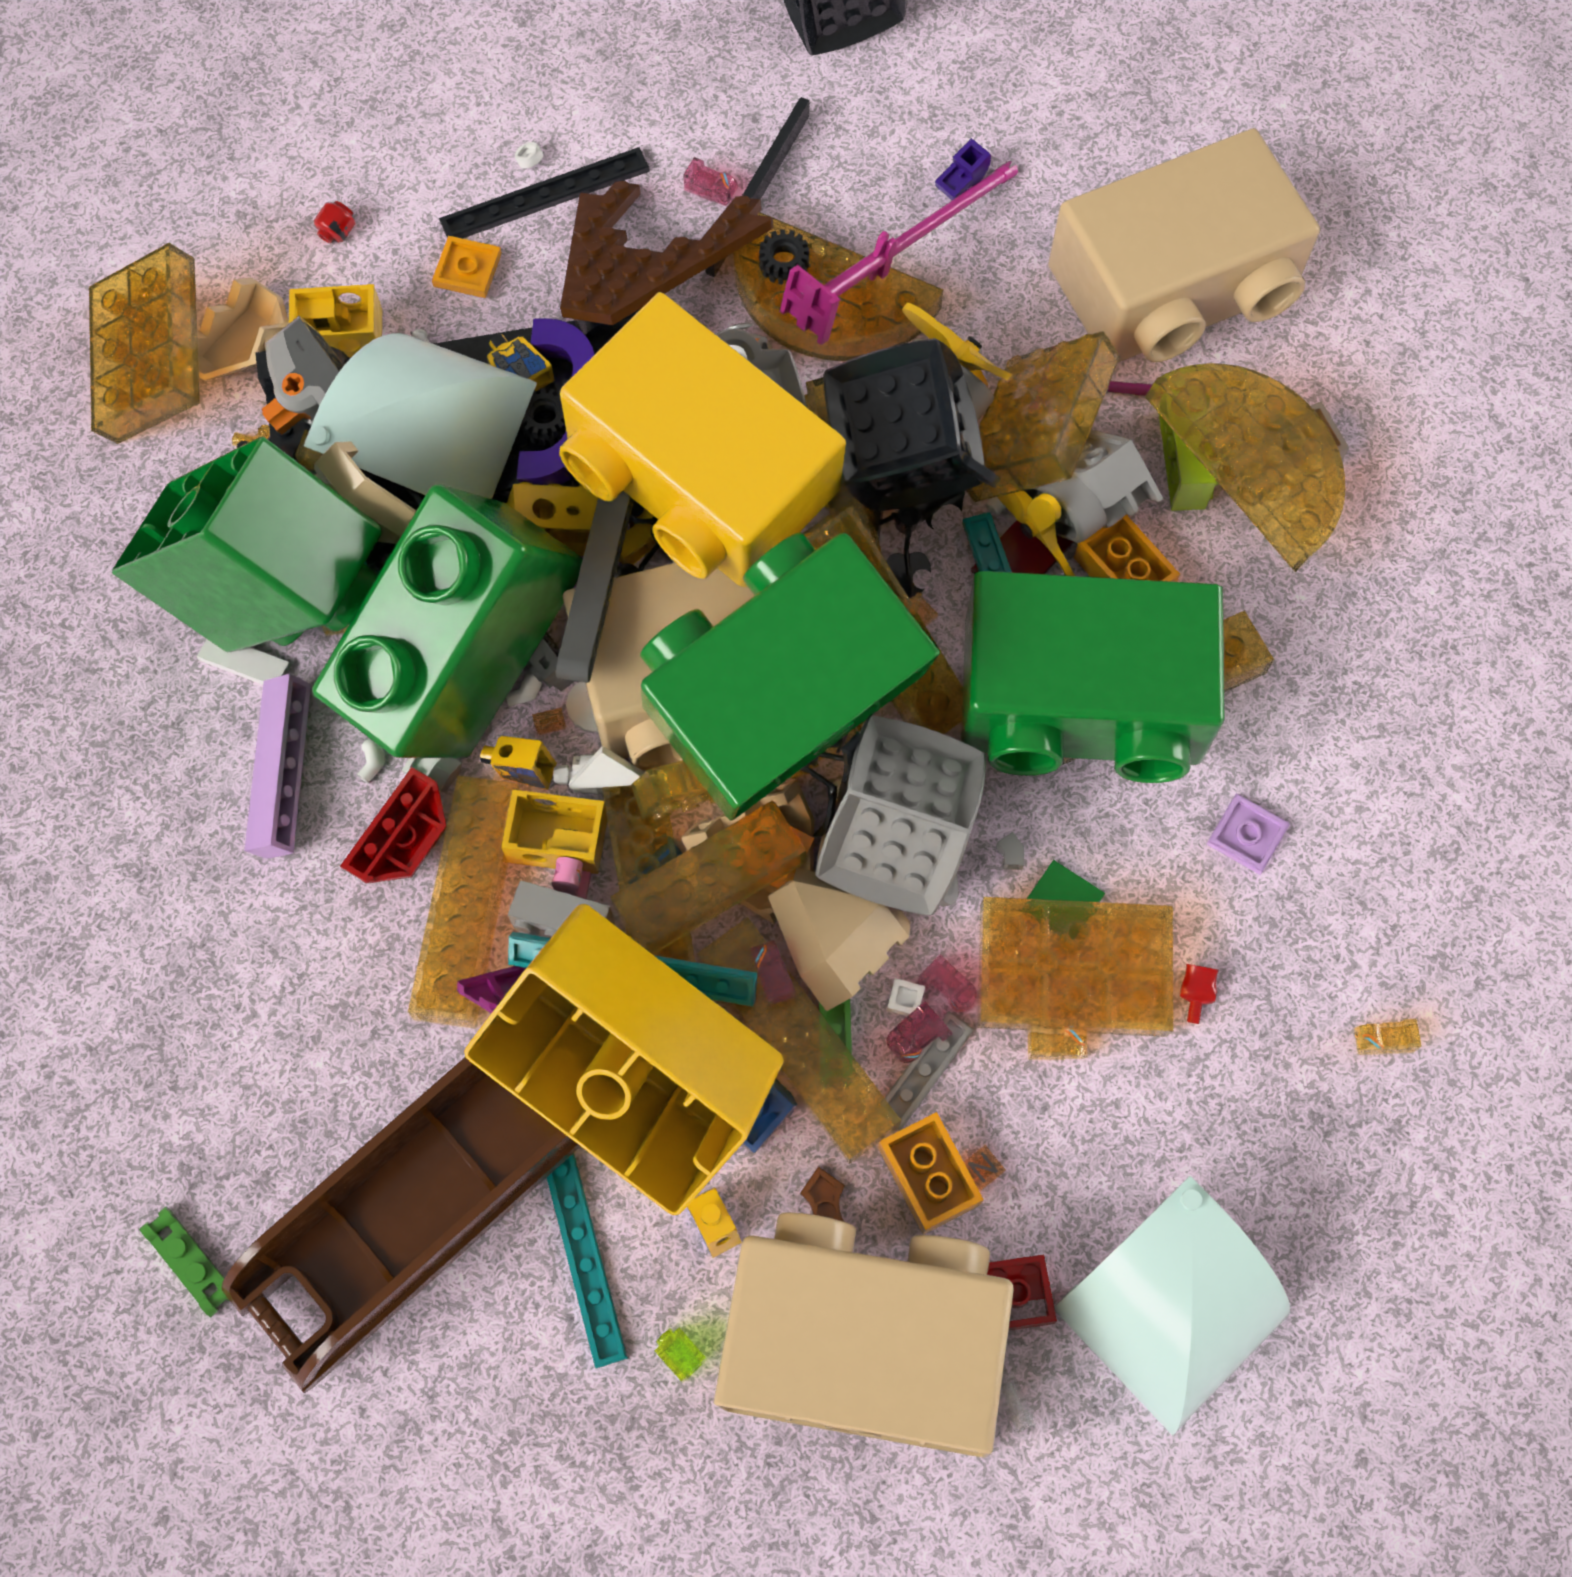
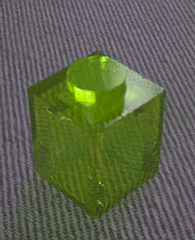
[654,1327,707,1383]

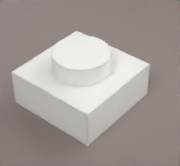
[887,978,925,1019]

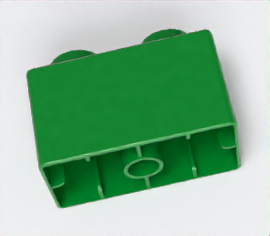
[112,436,382,652]
[312,484,583,758]
[640,532,940,821]
[961,571,1225,783]

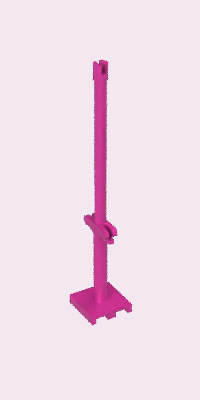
[779,161,1018,345]

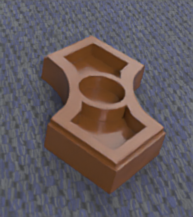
[800,1166,845,1221]

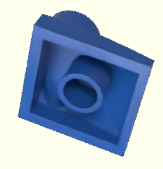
[744,1079,798,1153]

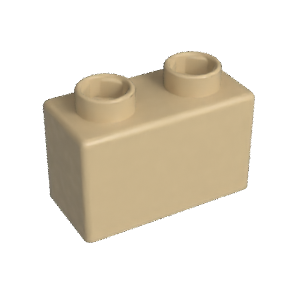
[1048,128,1320,365]
[563,563,755,771]
[714,1212,1014,1458]

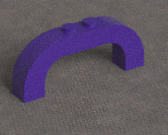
[517,318,596,485]

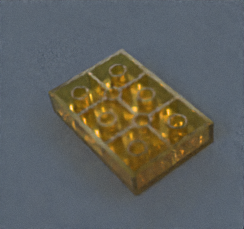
[89,243,200,444]
[966,331,1120,502]
[977,897,1174,1037]

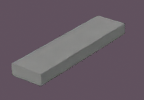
[874,1011,974,1131]

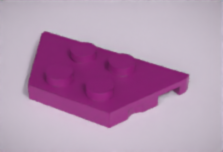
[457,966,526,1013]

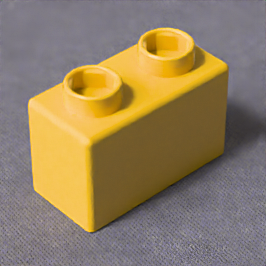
[559,292,846,587]
[464,904,783,1215]

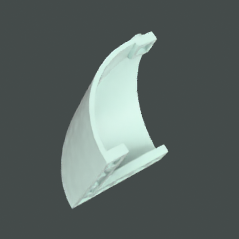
[304,333,537,499]
[1054,1176,1290,1435]

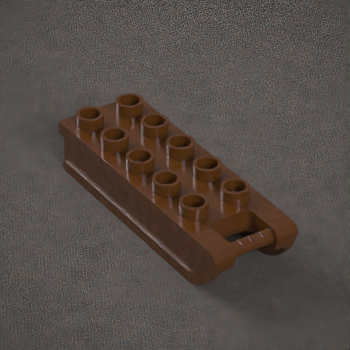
[221,1057,581,1393]

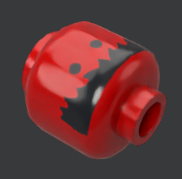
[314,200,355,244]

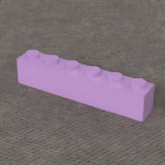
[244,674,311,858]

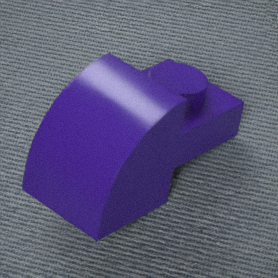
[935,138,991,200]

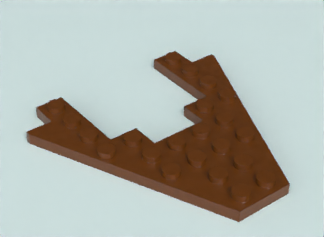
[560,181,774,325]

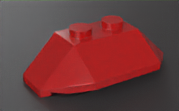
[340,767,447,884]

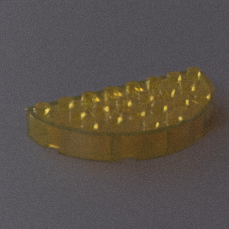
[733,212,944,361]
[1145,363,1346,573]

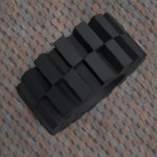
[759,229,809,285]
[520,388,566,446]

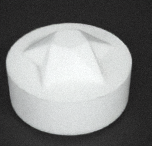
[515,142,543,168]

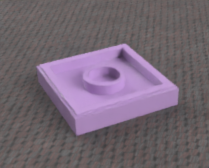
[1207,793,1290,875]

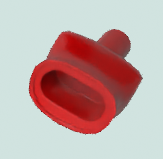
[1180,964,1219,1024]

